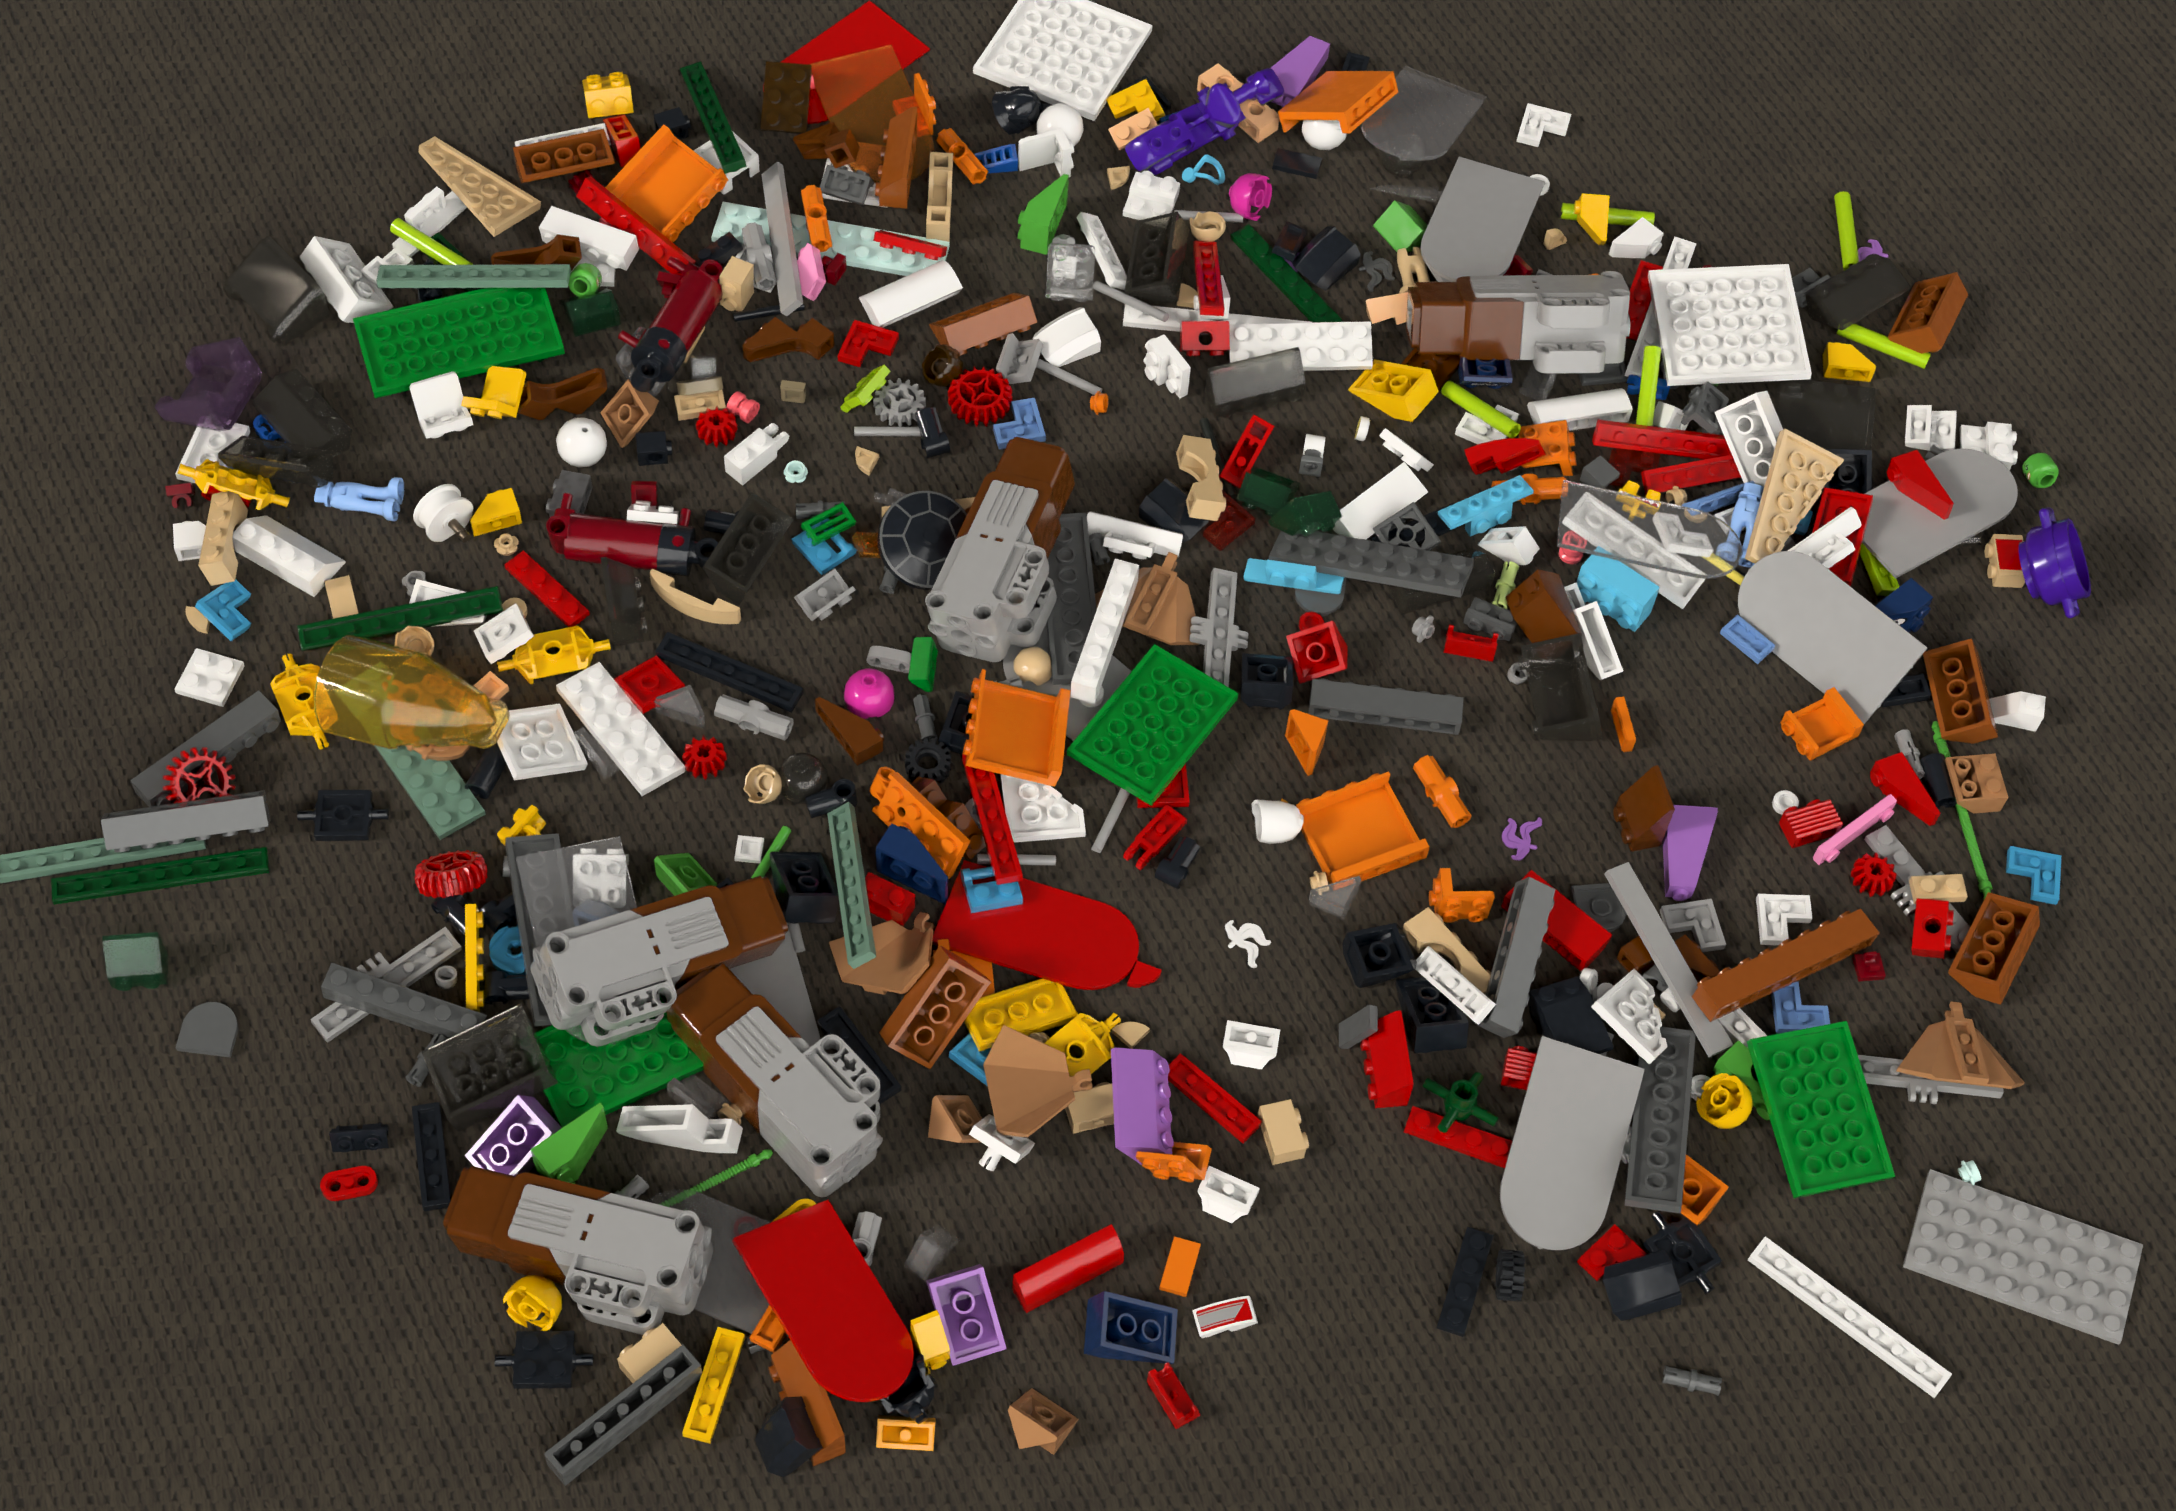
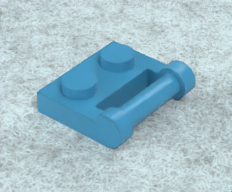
[792,518,857,575]
[961,867,1023,913]

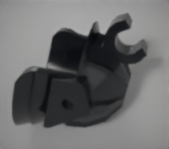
[992,86,1050,135]
[880,1354,938,1425]

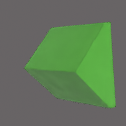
[1373,200,1428,253]
[654,853,718,896]

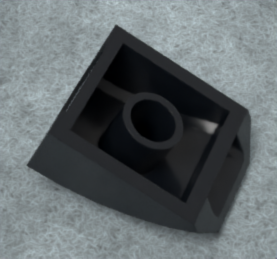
[1292,226,1361,291]
[1139,477,1209,543]
[1241,653,1293,710]
[938,691,974,755]
[1342,923,1417,988]
[1603,1250,1682,1321]
[755,1396,823,1477]

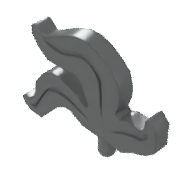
[1358,251,1395,292]

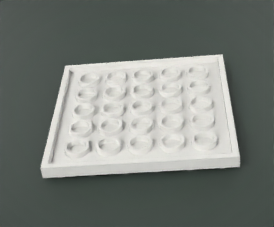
[973,0,1152,121]
[1648,264,1812,386]

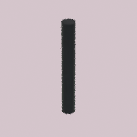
[733,303,805,322]

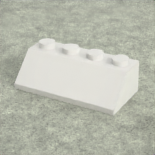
[300,236,394,323]
[1715,391,1783,490]
[233,515,346,597]

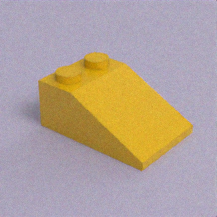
[1348,359,1439,422]

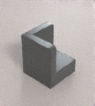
[1580,455,1620,498]

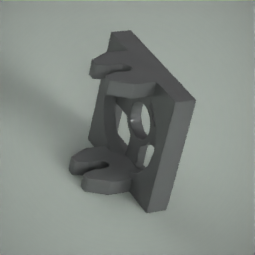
[1372,502,1441,551]

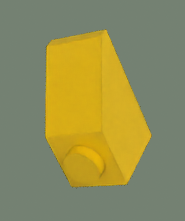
[1574,193,1610,246]
[1823,342,1876,382]
[470,488,522,537]
[911,1310,950,1370]

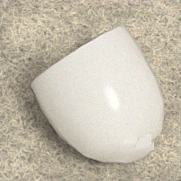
[1251,799,1304,844]

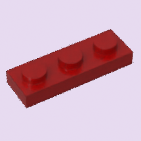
[873,230,947,260]

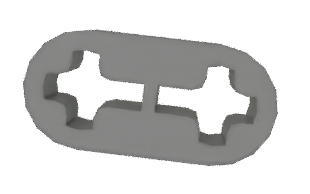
[866,646,912,673]

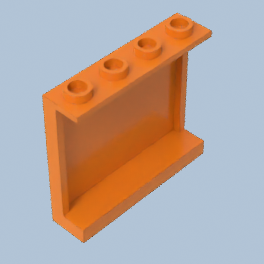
[1278,71,1399,133]
[605,125,728,242]
[963,669,1071,787]
[1296,771,1430,892]

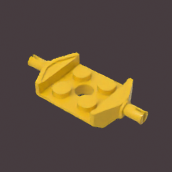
[177,459,290,510]
[497,626,611,684]
[270,654,340,749]
[1044,1013,1121,1077]

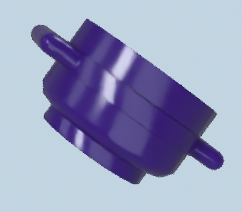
[2019,507,2091,618]

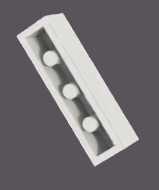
[539,206,639,271]

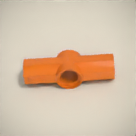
[936,128,988,185]
[801,185,832,252]
[1491,474,1568,505]
[1413,755,1472,828]

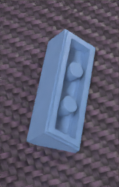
[1682,481,1755,518]

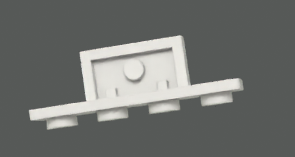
[392,186,467,258]
[1788,507,1862,569]
[1087,511,1183,559]

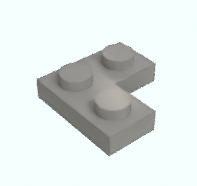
[1660,899,1726,952]

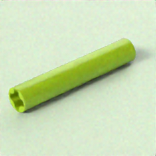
[1834,191,1860,272]
[1561,203,1655,226]
[390,218,473,265]
[1836,319,1931,369]
[1636,346,1661,426]
[1441,381,1521,438]

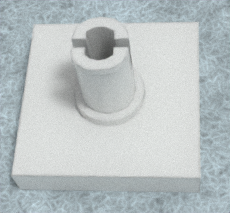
[969,1114,1035,1171]

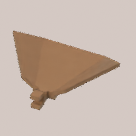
[1095,552,1200,645]
[829,912,935,995]
[1896,1002,2025,1089]
[983,1025,1093,1138]

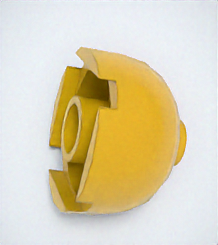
[1696,1073,1753,1129]
[503,1275,562,1331]

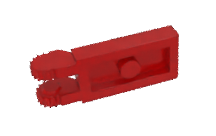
[1123,804,1187,870]

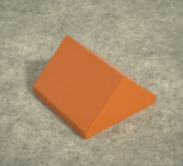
[1285,709,1328,776]
[1681,1155,1729,1225]

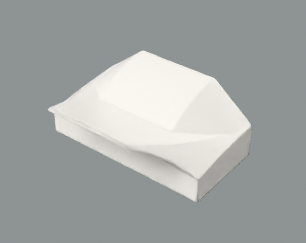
[1223,1020,1280,1069]
[1198,1166,1260,1223]

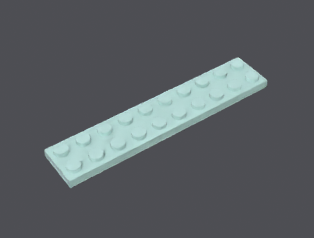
[711,202,950,276]

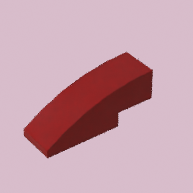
[1464,438,1546,475]

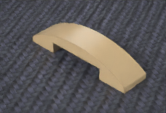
[650,569,741,624]

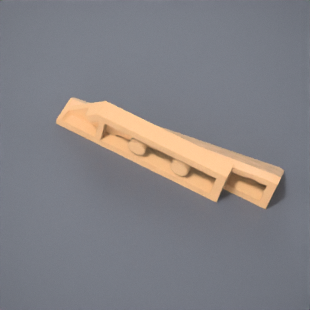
[1366,292,1408,325]

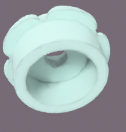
[784,460,808,483]
[1958,1160,1981,1185]

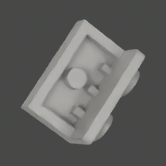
[996,333,1043,384]
[794,569,856,621]

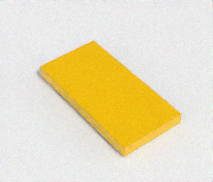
[964,978,1078,1052]

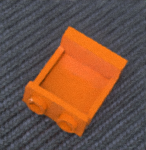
[1780,687,1864,761]

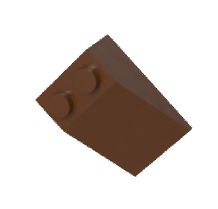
[1506,569,1582,662]
[1613,765,1675,852]

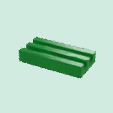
[801,502,856,546]

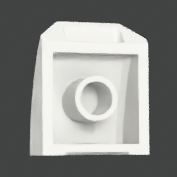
[1033,307,1101,367]

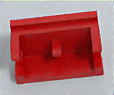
[1444,625,1499,662]
[1147,1362,1200,1429]

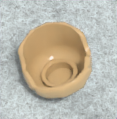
[1189,211,1226,242]
[395,626,434,664]
[1014,647,1052,686]
[743,764,782,804]

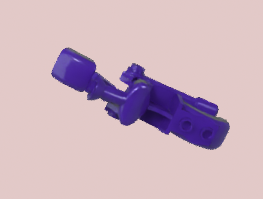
[1125,68,1284,175]

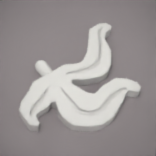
[1225,920,1271,968]

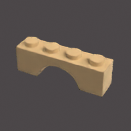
[926,152,953,242]
[1176,435,1226,521]
[198,491,248,586]
[1403,907,1491,995]

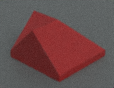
[1286,621,1348,684]

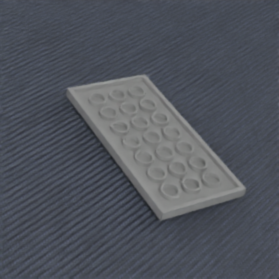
[1903,1169,2143,1345]

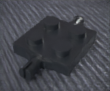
[297,790,389,841]
[1643,1211,1722,1295]
[495,1331,594,1389]

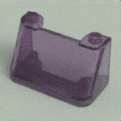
[155,337,261,432]

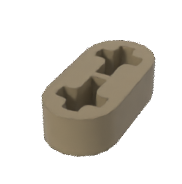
[676,376,723,395]

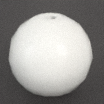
[1037,103,1083,147]
[1302,120,1347,150]
[556,417,607,467]

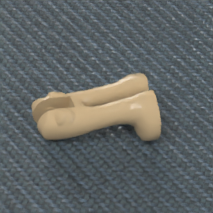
[1397,247,1430,294]

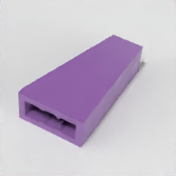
[1271,36,1330,107]
[1663,805,1718,901]

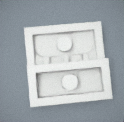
[1905,405,1957,451]

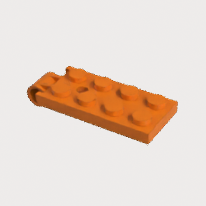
[869,767,970,879]

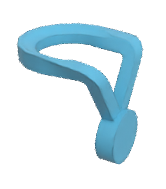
[1182,154,1225,185]

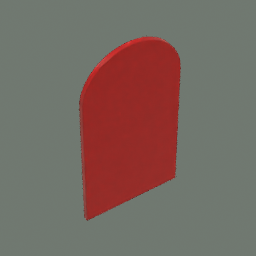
[763,0,930,124]
[932,860,1139,990]
[732,1200,914,1402]

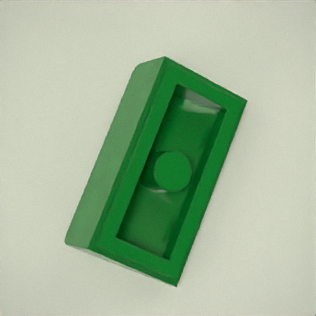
[908,637,938,692]

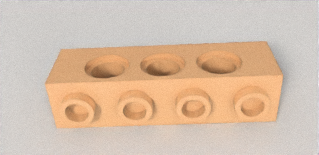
[1197,63,1279,143]

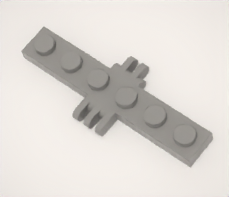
[1189,568,1248,687]
[1864,825,1970,953]
[311,927,462,1043]
[1858,1048,2004,1104]

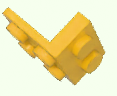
[582,72,634,118]
[461,366,526,419]

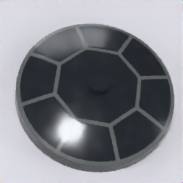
[877,491,967,590]

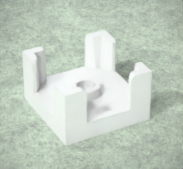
[694,131,760,195]

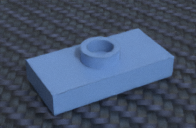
[1720,614,1775,664]

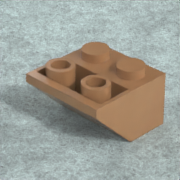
[1945,753,2008,813]

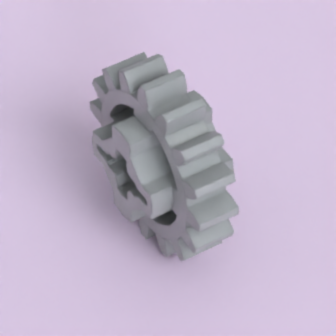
[873,378,926,427]

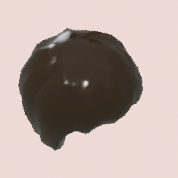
[922,344,963,387]

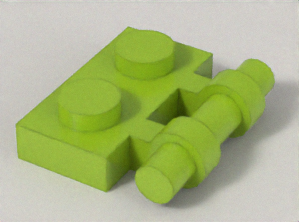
[841,365,891,413]

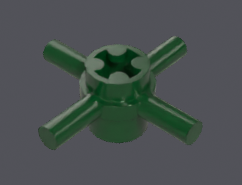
[1423,1072,1499,1133]

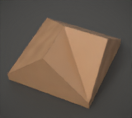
[600,379,659,448]
[928,1095,982,1143]
[1008,1388,1079,1455]

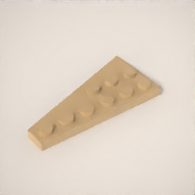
[419,136,541,237]
[1745,429,1844,564]

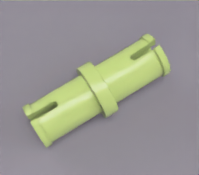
[1492,561,1519,609]

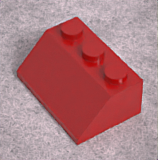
[1360,1010,1414,1108]

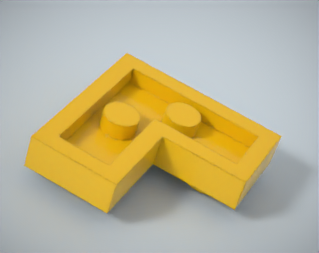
[1106,79,1165,122]

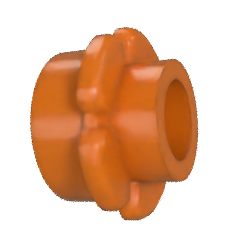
[1090,391,1108,415]

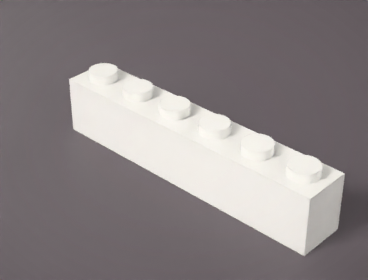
[1071,559,1139,704]

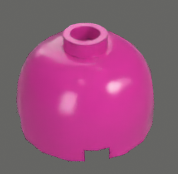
[1229,173,1272,221]
[844,668,894,719]

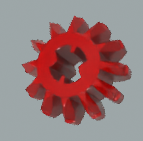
[696,406,738,448]
[682,735,727,780]
[1851,853,1897,897]

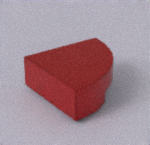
[1127,961,1162,988]

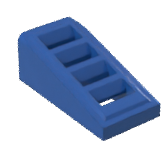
[974,144,1018,174]

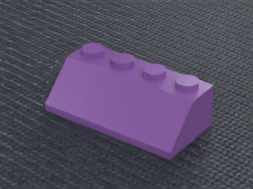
[1111,1048,1174,1165]

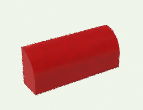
[1501,870,1612,972]
[1012,1224,1124,1313]

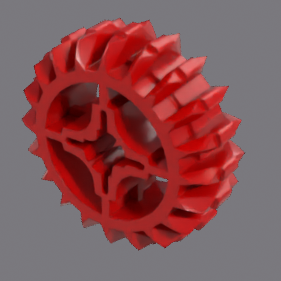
[948,366,1012,427]
[163,747,236,803]
[414,850,488,898]

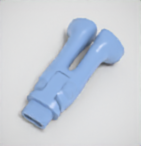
[314,477,404,521]
[1715,482,1764,568]

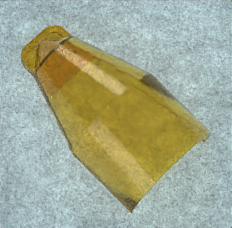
[314,635,510,749]

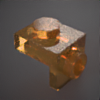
[852,531,881,558]

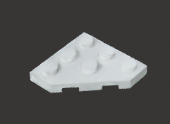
[1000,774,1086,842]
[1591,969,1667,1064]

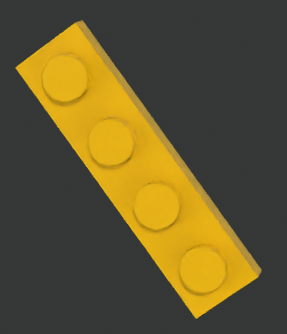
[465,904,485,1013]
[682,1327,745,1444]

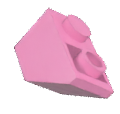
[797,243,826,301]

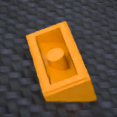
[876,1415,936,1451]

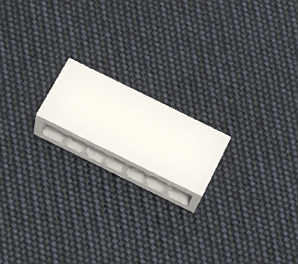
[859,260,963,328]
[1527,388,1632,431]
[1327,462,1428,539]

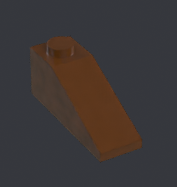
[815,697,884,766]

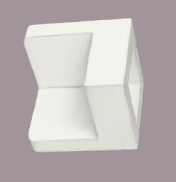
[1653,401,1689,430]

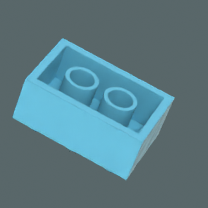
[1577,548,1660,632]

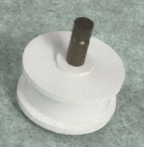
[413,484,473,542]

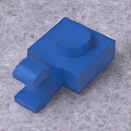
[1627,375,1670,400]

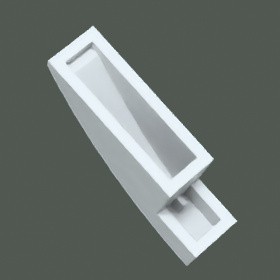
[1564,582,1623,680]
[616,1104,743,1153]

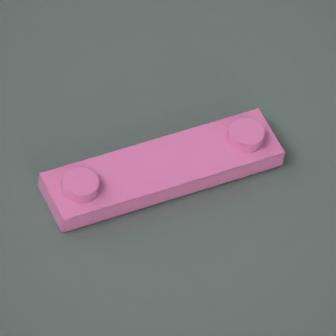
[1813,794,1897,865]

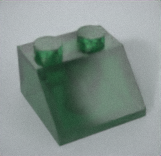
[561,288,621,337]
[1237,466,1300,518]
[1268,491,1342,536]
[102,932,168,991]

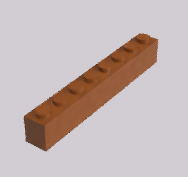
[1692,909,1880,1022]

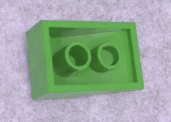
[1018,174,1069,255]
[530,1103,608,1184]

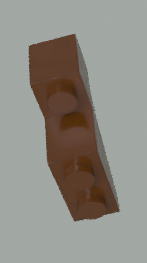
[793,122,860,169]
[491,234,582,271]
[743,317,834,362]
[518,368,608,420]
[911,777,986,860]
[1617,934,1720,982]

